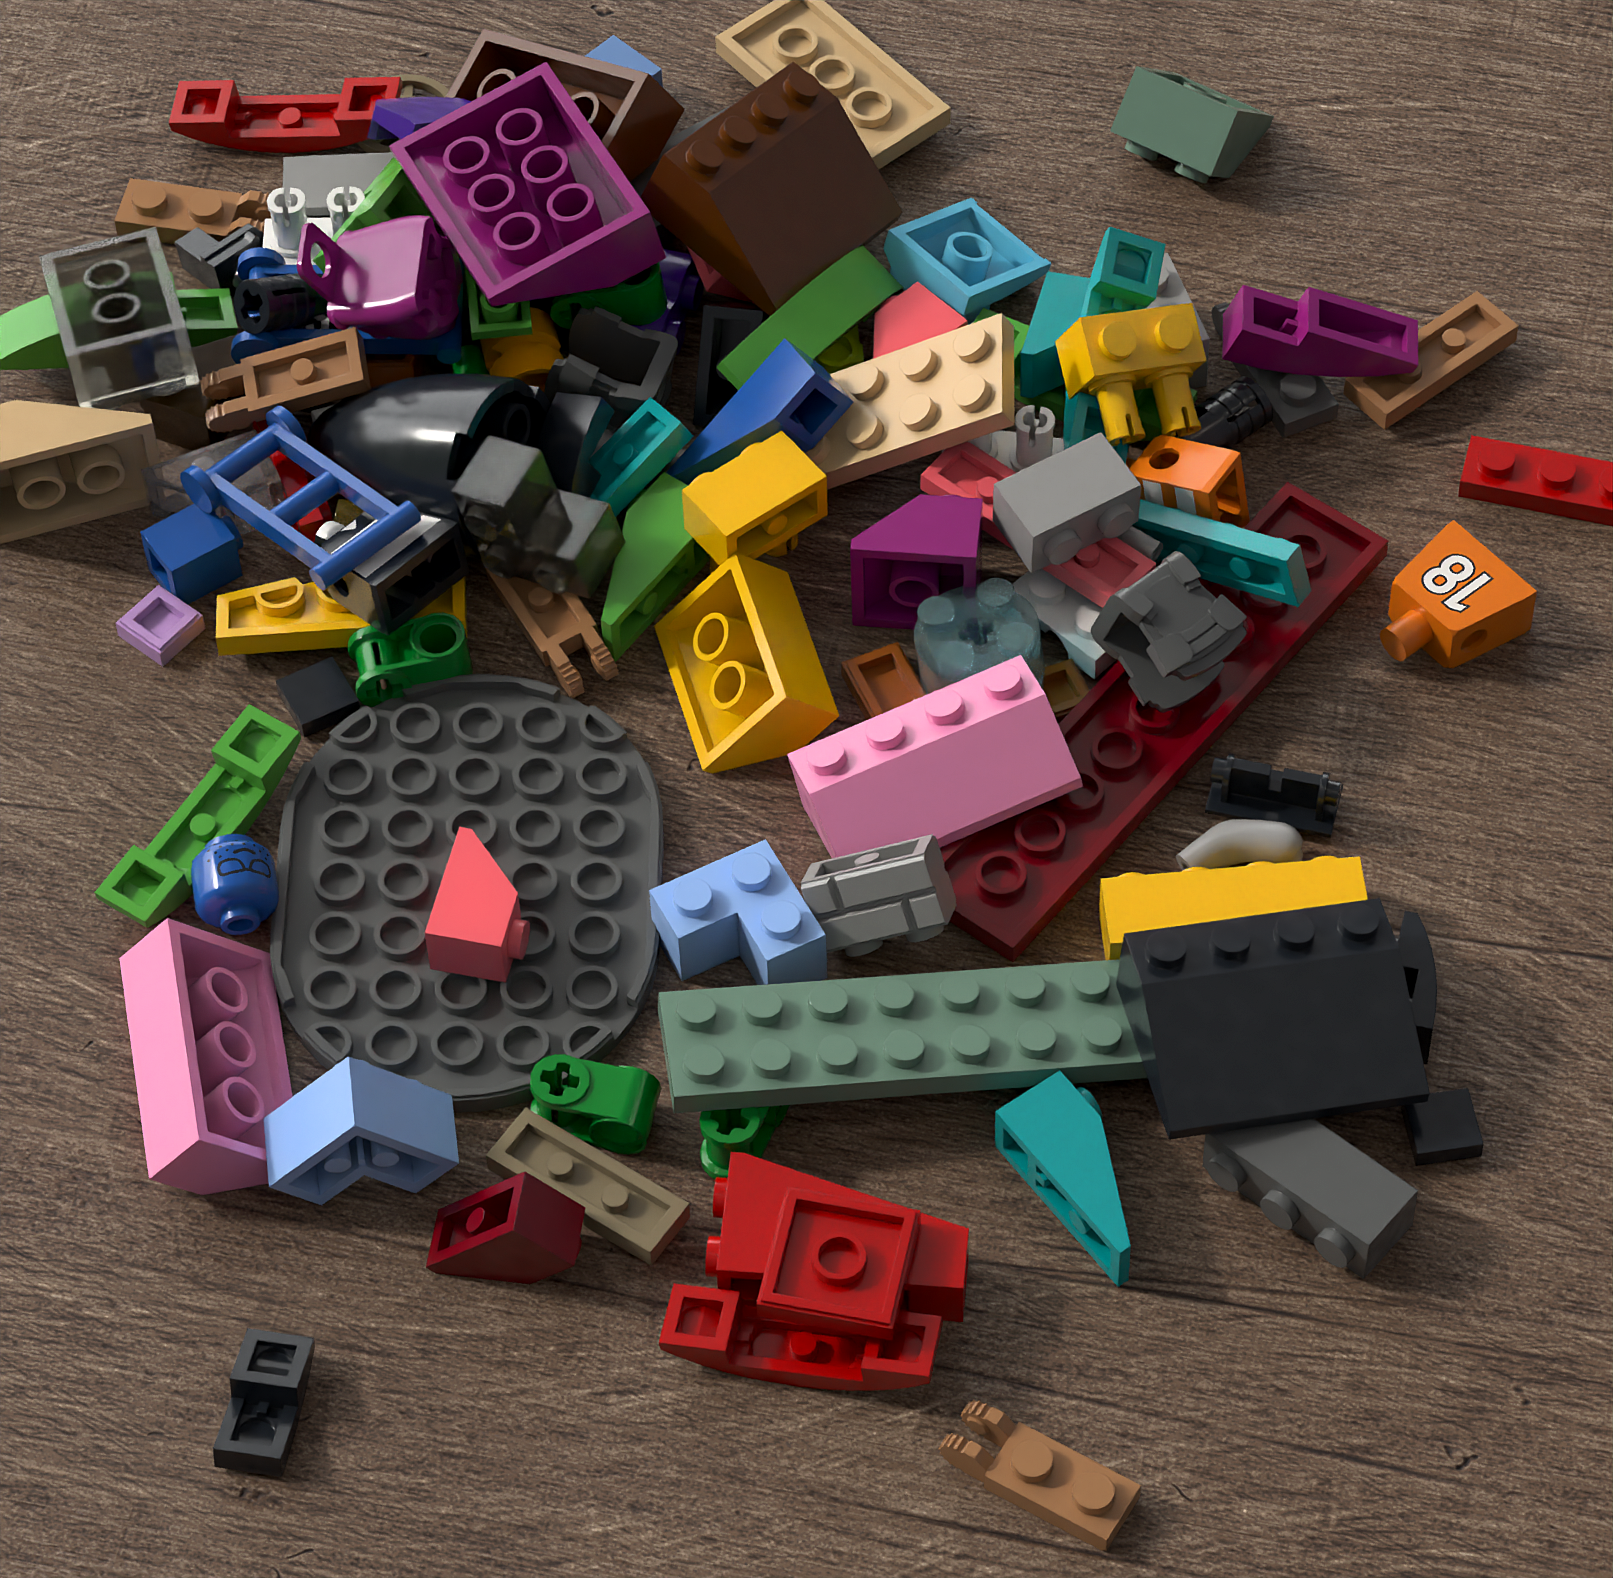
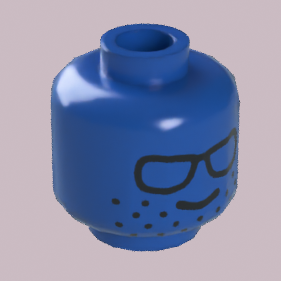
[191,834,279,935]

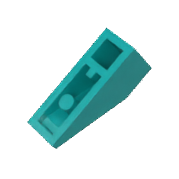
[995,1070,1131,1287]

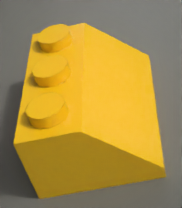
[654,552,839,774]

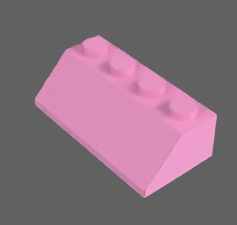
[787,655,1083,858]
[119,918,293,1195]

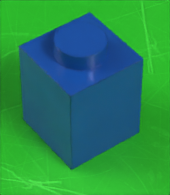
[140,504,244,605]

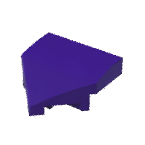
[367,97,472,140]

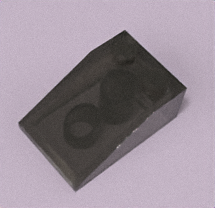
[39,227,200,410]

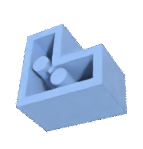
[649,839,827,985]
[263,1056,459,1205]

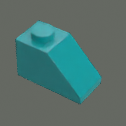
[1020,271,1090,398]

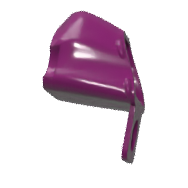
[297,215,463,340]

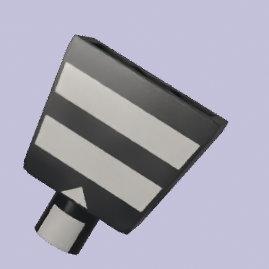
[314,511,470,636]

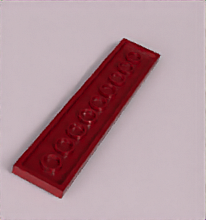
[940,482,1389,962]

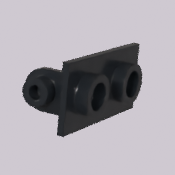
[1205,753,1343,838]

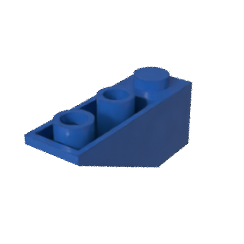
[666,338,854,486]

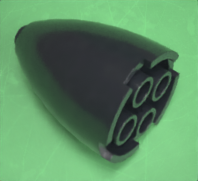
[307,374,551,561]

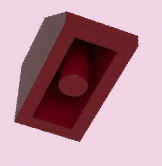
[426,1171,586,1285]

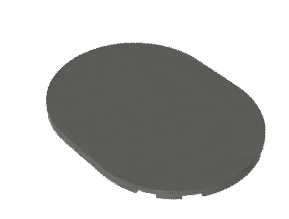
[270,674,664,1113]

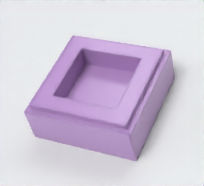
[116,585,206,667]

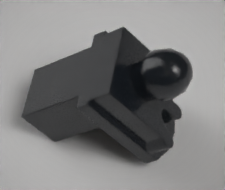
[175,223,264,298]

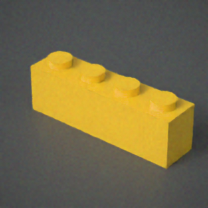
[1099,856,1368,960]

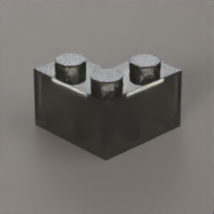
[451,435,626,598]

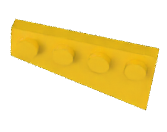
[216,576,467,656]

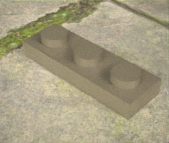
[486,1107,691,1266]

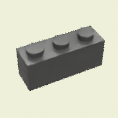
[1202,1119,1418,1279]

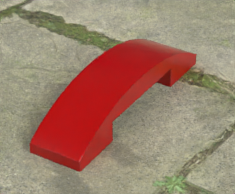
[169,77,403,153]
[658,1283,943,1391]

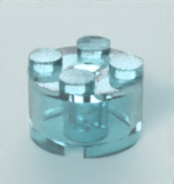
[914,578,1046,695]

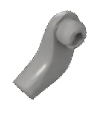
[1176,819,1303,871]

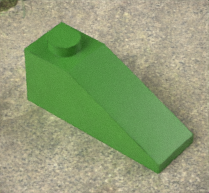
[601,472,711,662]

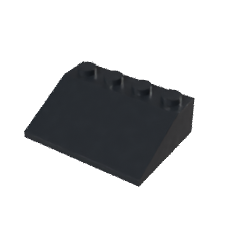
[1116,898,1430,1140]

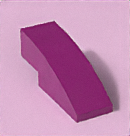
[1222,285,1419,377]

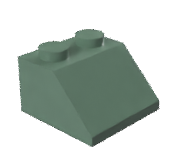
[1110,66,1274,184]

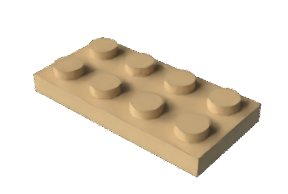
[715,0,951,170]
[805,313,1015,490]

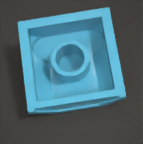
[883,198,1051,325]

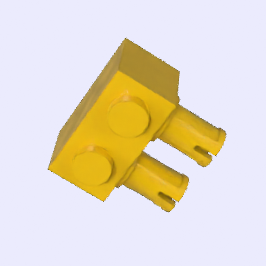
[1055,303,1207,446]
[682,431,828,574]

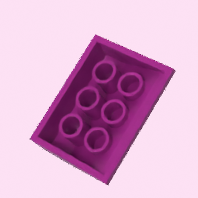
[389,62,666,306]

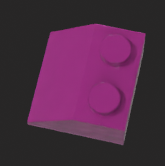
[850,494,983,634]

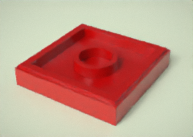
[756,1186,921,1341]

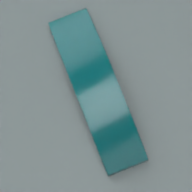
[1063,227,1166,464]

